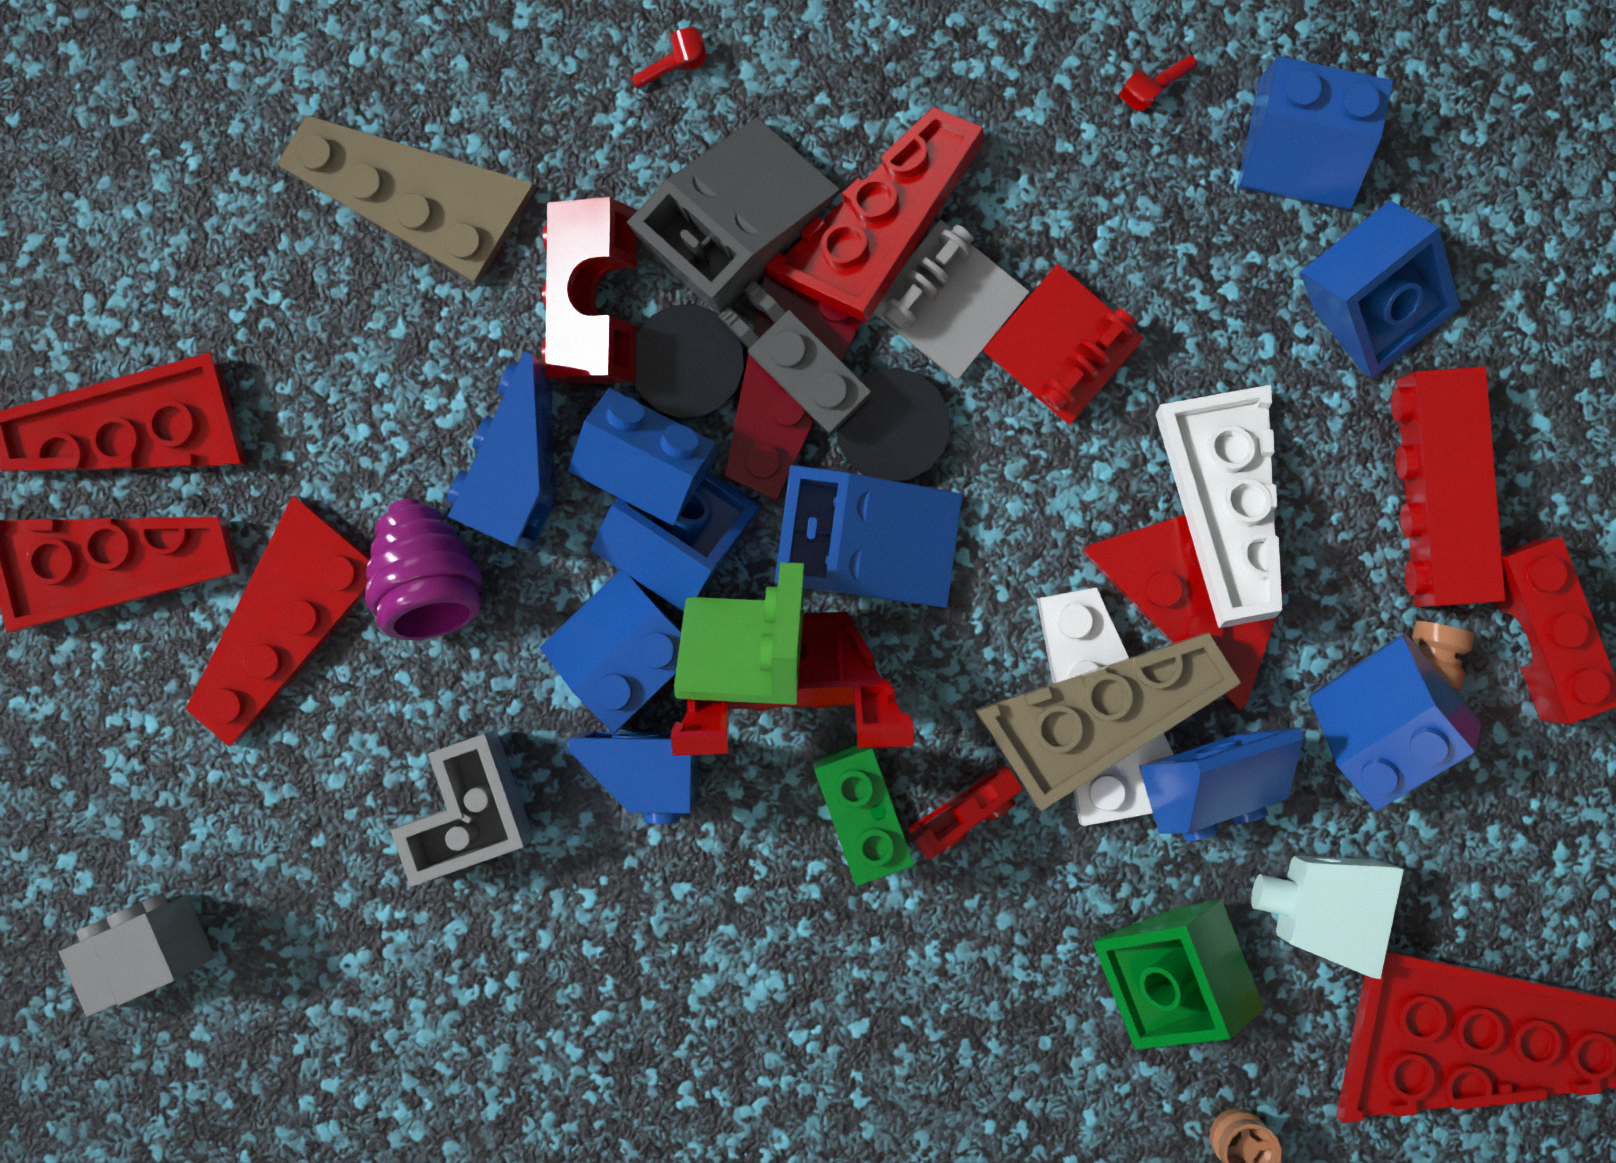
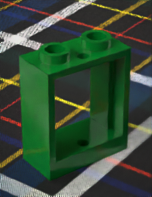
[813,742,914,886]

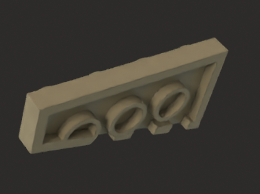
[277,115,536,286]
[975,633,1241,811]

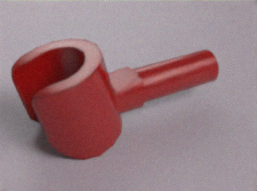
[631,27,706,90]
[1118,55,1197,112]

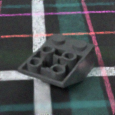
[627,117,841,315]

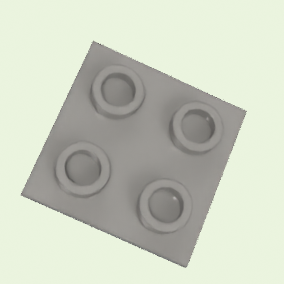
[873,219,1030,381]

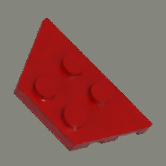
[1081,514,1285,710]

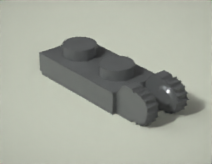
[718,281,872,436]

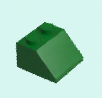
[1093,899,1265,1050]

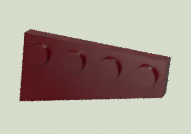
[724,251,862,501]

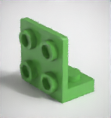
[674,562,804,705]

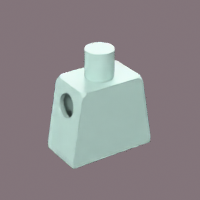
[1251,856,1404,979]

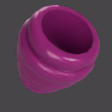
[365,498,483,641]

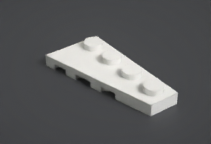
[1155,385,1282,628]
[1037,587,1173,826]

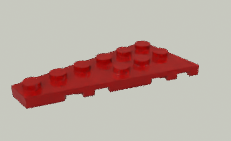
[1336,949,1616,1123]

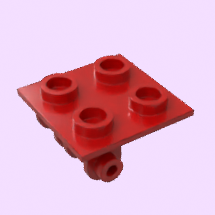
[982,263,1144,425]

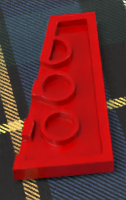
[764,107,985,323]
[0,352,248,473]
[185,495,370,747]
[0,517,240,632]

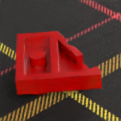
[908,765,1023,861]

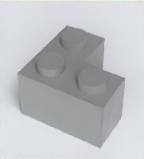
[391,730,535,887]
[59,893,215,1017]

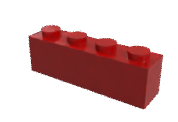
[1391,366,1505,607]

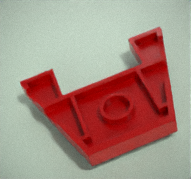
[671,611,914,756]

